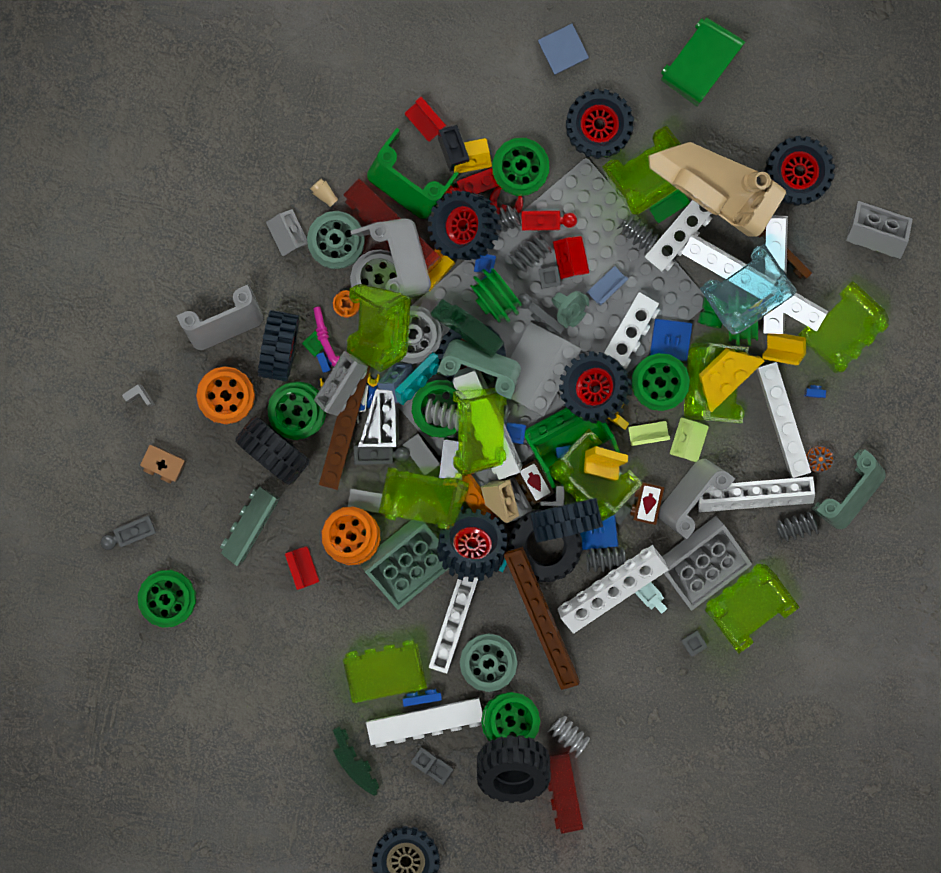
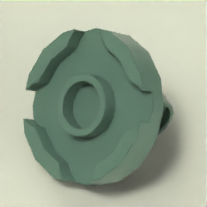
[551,291,589,328]

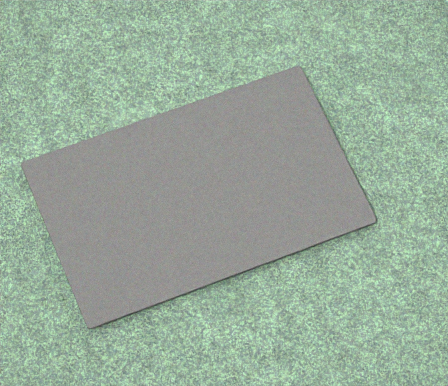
[369,158,705,487]

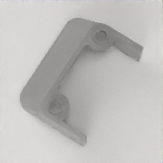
[351,218,431,307]

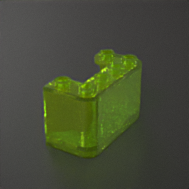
[602,125,681,215]

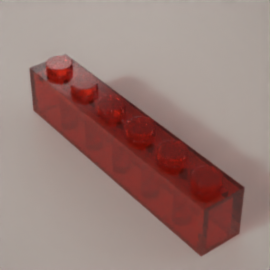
[343,179,443,274]

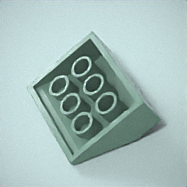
[220,487,280,566]
[360,515,449,610]

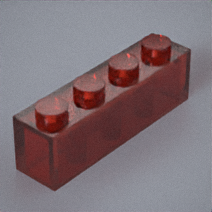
[548,752,584,834]

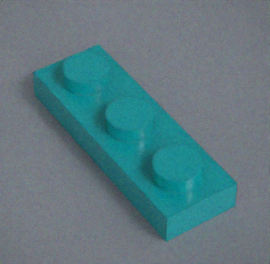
[395,352,440,405]

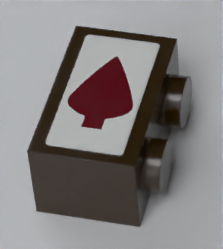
[514,460,554,505]

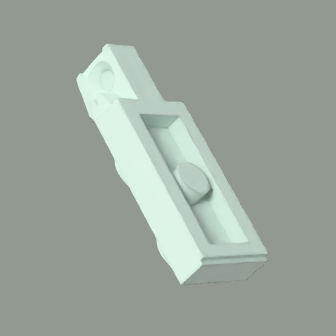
[626,576,667,614]

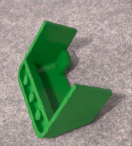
[367,128,459,219]
[525,408,620,489]

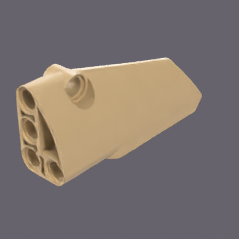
[648,142,786,237]

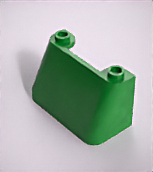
[661,18,745,107]

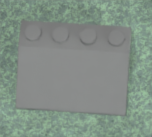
[493,322,581,417]
[662,516,752,611]

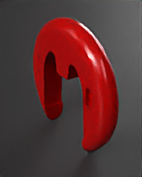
[489,186,523,214]

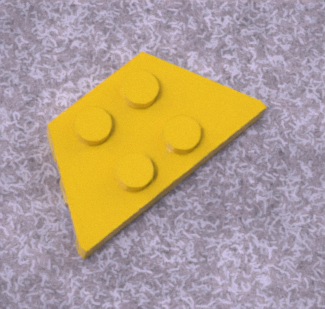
[699,348,765,413]

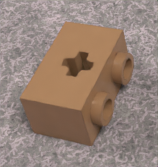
[140,445,186,484]

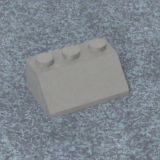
[846,201,913,259]
[314,351,368,416]

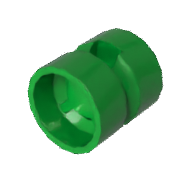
[697,296,728,329]

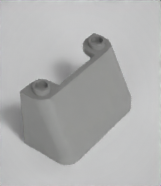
[177,285,263,350]
[658,459,735,539]

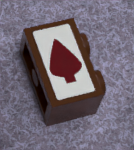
[630,482,664,525]

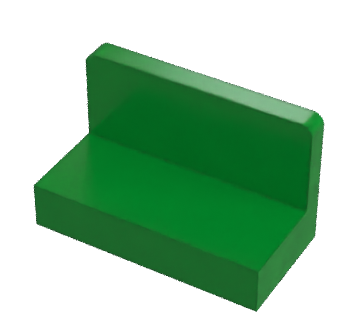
[648,189,690,224]

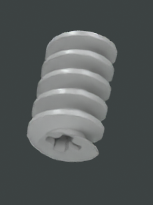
[425,399,468,431]
[547,716,590,758]

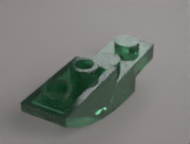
[430,299,504,357]
[333,726,380,796]

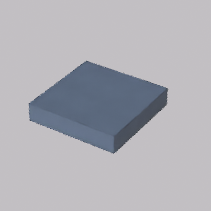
[538,24,589,76]

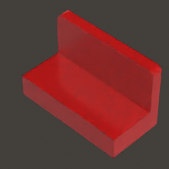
[405,97,446,142]
[553,236,589,279]
[285,546,319,590]

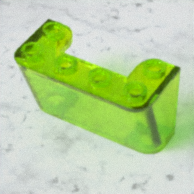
[798,281,889,374]
[549,429,643,521]
[705,564,800,654]
[342,639,428,703]

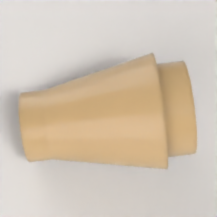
[310,179,338,207]

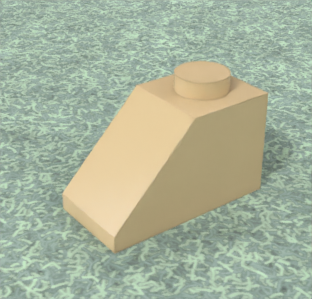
[481,480,519,523]

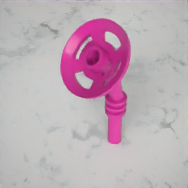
[313,307,355,366]

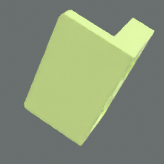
[670,418,709,462]
[628,421,670,446]

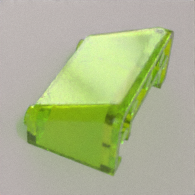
[347,284,411,372]
[684,343,749,424]
[453,388,506,475]
[379,467,470,530]

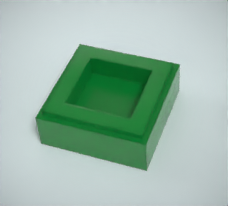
[302,330,324,357]

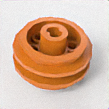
[196,367,255,425]
[322,507,381,566]

